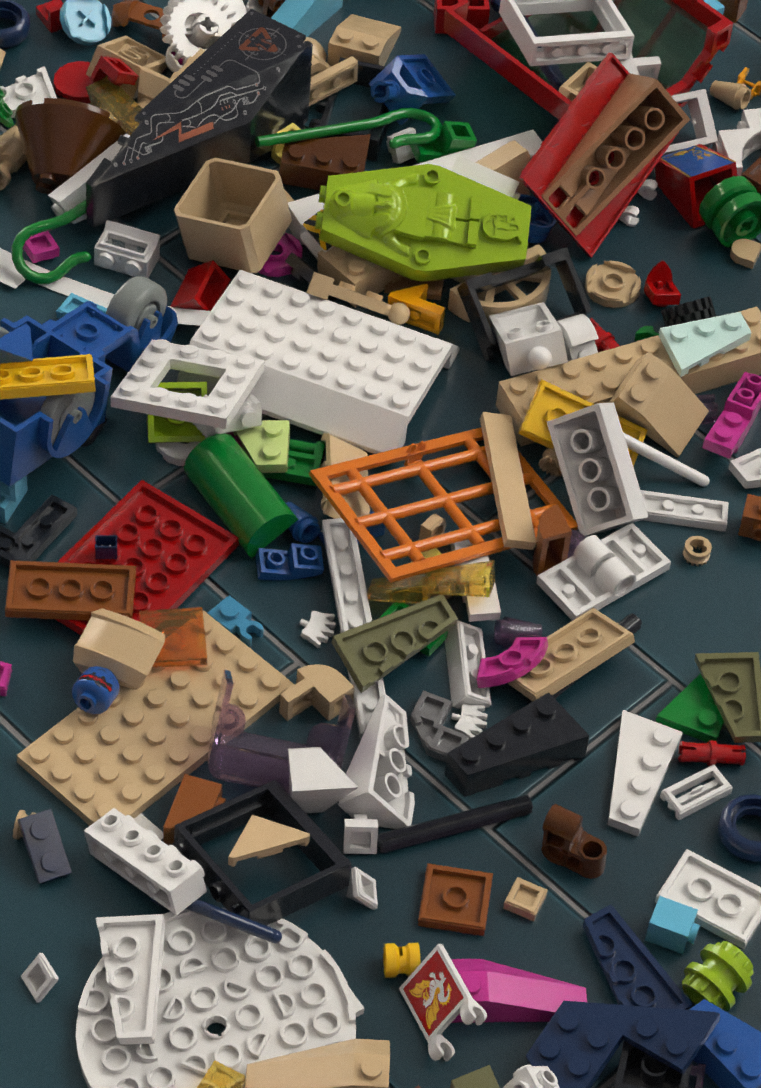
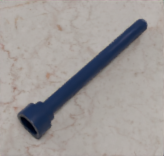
[151,898,282,944]

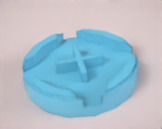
[60,0,111,46]

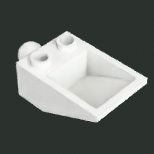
[488,302,568,376]

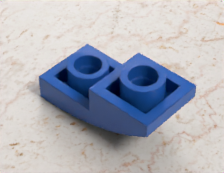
[255,543,324,580]

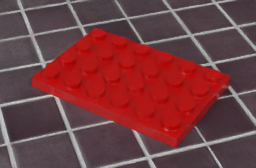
[55,480,239,635]

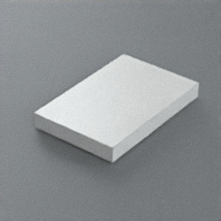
[655,849,761,949]

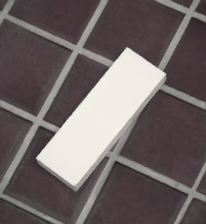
[640,490,729,532]

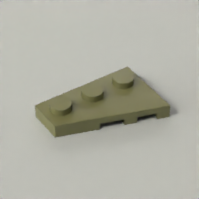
[694,652,761,743]

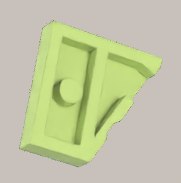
[233,420,290,473]

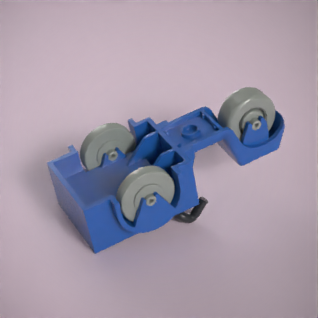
[0,276,178,487]

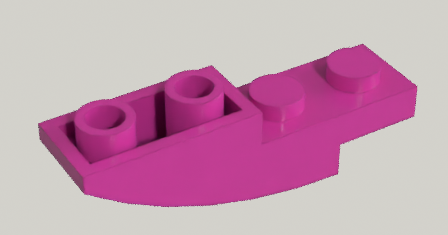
[702,372,761,459]

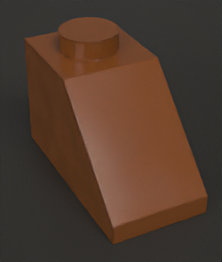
[163,774,226,846]

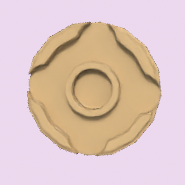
[584,261,641,308]

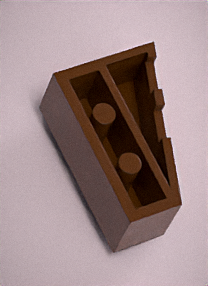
[279,134,371,190]

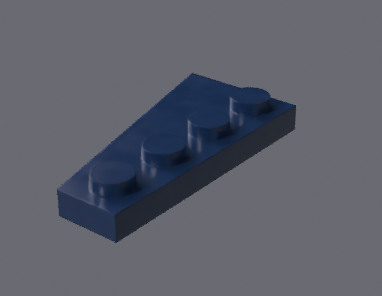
[583,904,692,1010]

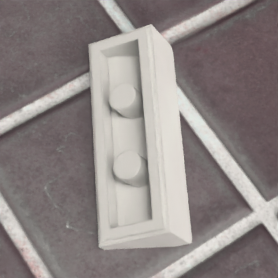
[445,620,491,708]

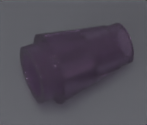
[494,616,542,648]

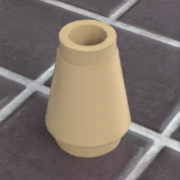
[710,80,751,110]

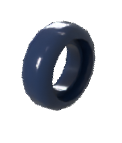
[0,0,31,48]
[718,794,761,862]

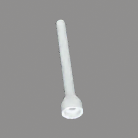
[623,432,710,487]

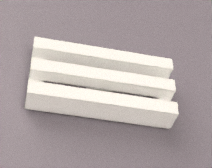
[660,764,733,820]

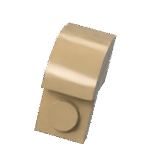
[279,664,355,721]

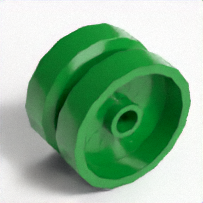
[699,176,761,248]

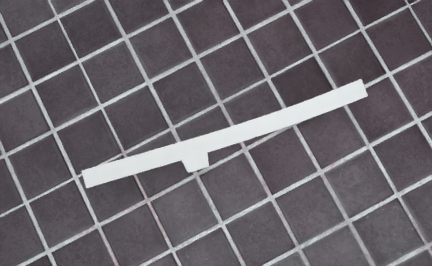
[0,248,210,326]

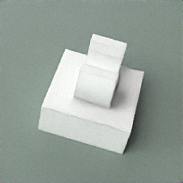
[386,127,416,164]
[343,814,378,854]

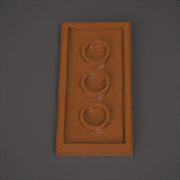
[5,560,136,621]

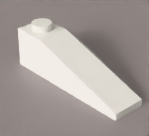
[338,694,415,829]

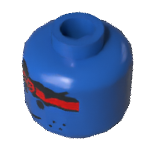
[72,666,120,715]

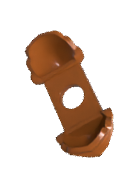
[112,0,166,38]

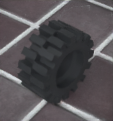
[661,296,716,327]

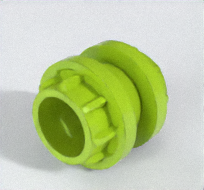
[682,941,754,1011]

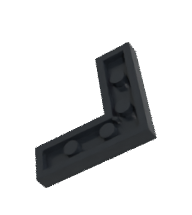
[0,495,77,568]

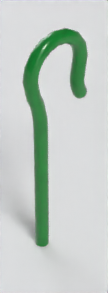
[255,108,442,149]
[11,200,91,284]

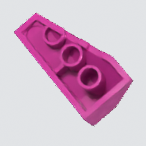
[451,959,587,1023]

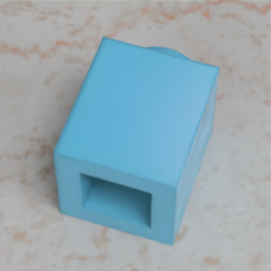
[645,896,700,954]

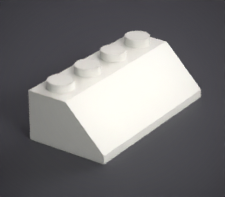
[547,402,649,537]

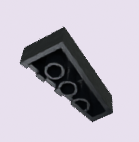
[445,692,589,797]

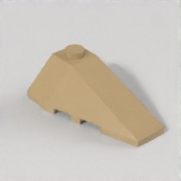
[245,1039,390,1088]

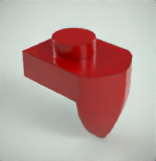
[644,260,681,307]

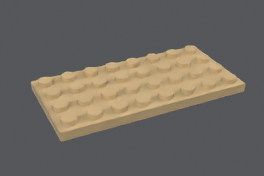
[17,611,293,826]

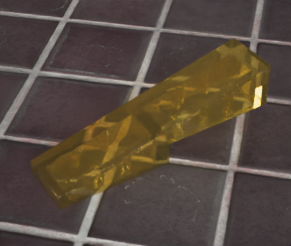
[86,76,143,136]
[367,560,495,604]

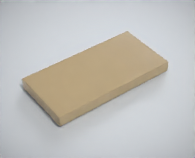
[508,608,635,701]

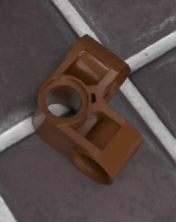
[541,804,607,879]

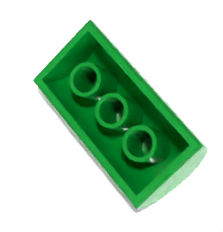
[184,434,299,558]

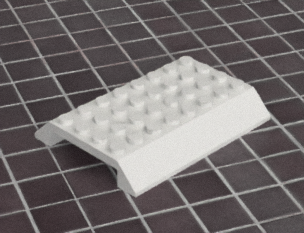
[177,270,460,454]

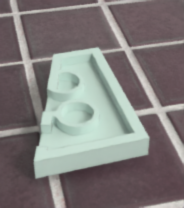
[659,312,751,377]

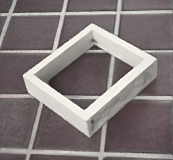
[499,0,635,66]

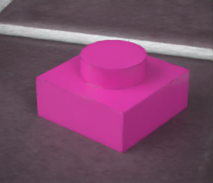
[23,231,60,263]

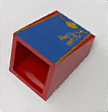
[655,144,737,228]

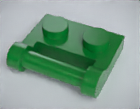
[262,439,326,486]

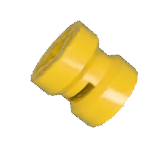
[383,943,421,978]

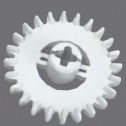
[160,0,237,65]

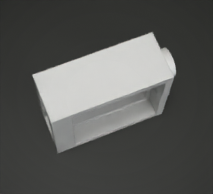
[663,89,718,156]

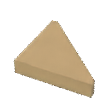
[228,815,310,867]

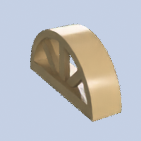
[448,244,551,327]

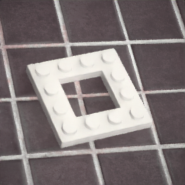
[111,339,265,429]

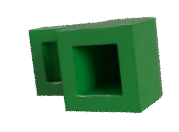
[410,121,477,163]

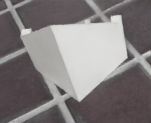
[288,747,359,813]

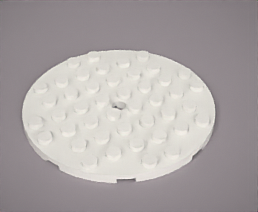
[76,908,356,1088]

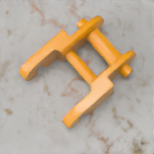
[737,67,761,100]

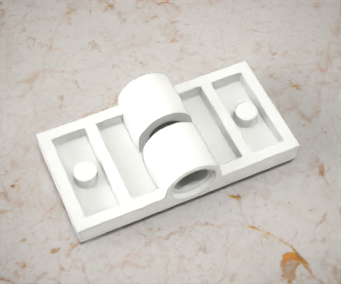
[536,522,671,621]

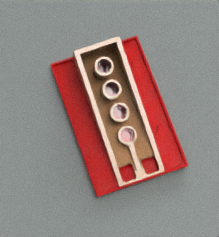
[519,52,690,258]

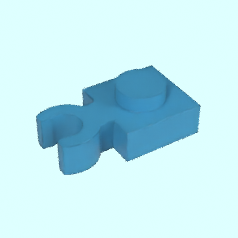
[208,595,264,647]

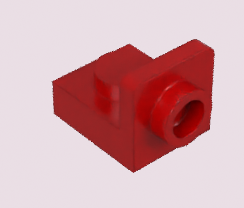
[36,0,63,33]
[90,56,139,86]

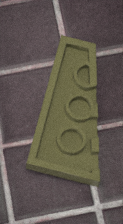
[331,594,458,693]

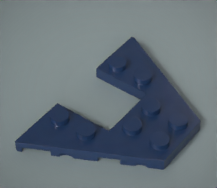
[526,1000,720,1088]

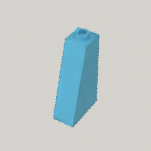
[271,0,343,37]

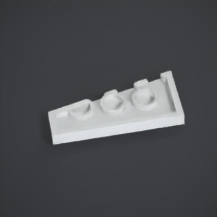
[96,914,166,1045]

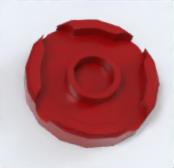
[54,61,107,104]

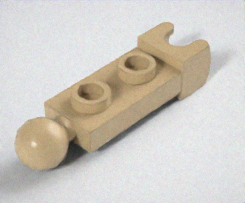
[307,272,410,325]

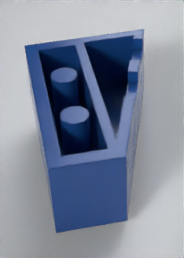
[689,999,761,1088]

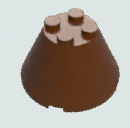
[15,98,126,194]

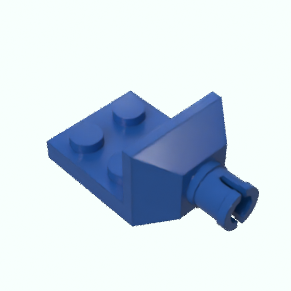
[369,54,456,125]

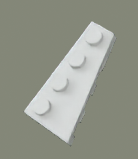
[608,710,683,837]

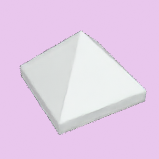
[346,867,378,910]
[21,953,59,1002]

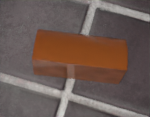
[532,504,572,576]

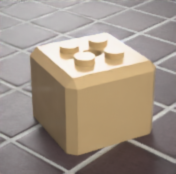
[174,158,292,273]

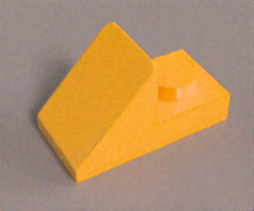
[388,284,445,335]

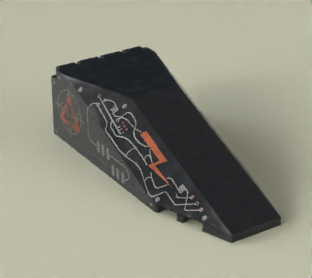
[86,9,313,228]

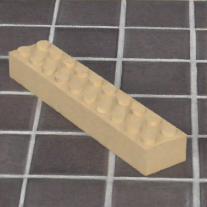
[496,306,761,446]

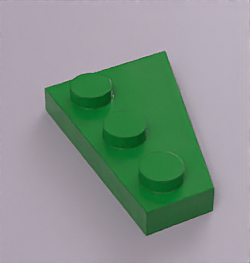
[655,673,724,743]

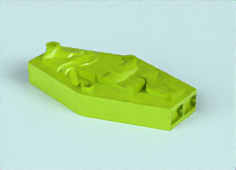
[315,164,532,282]

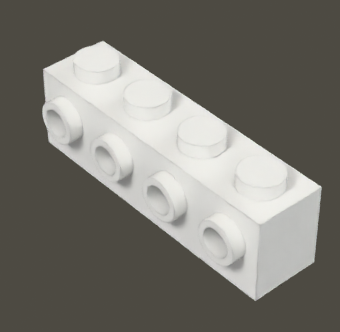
[84,808,207,915]

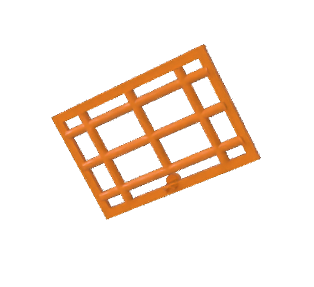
[309,427,578,583]

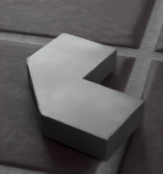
[410,690,470,762]

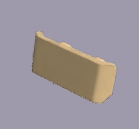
[320,433,370,519]

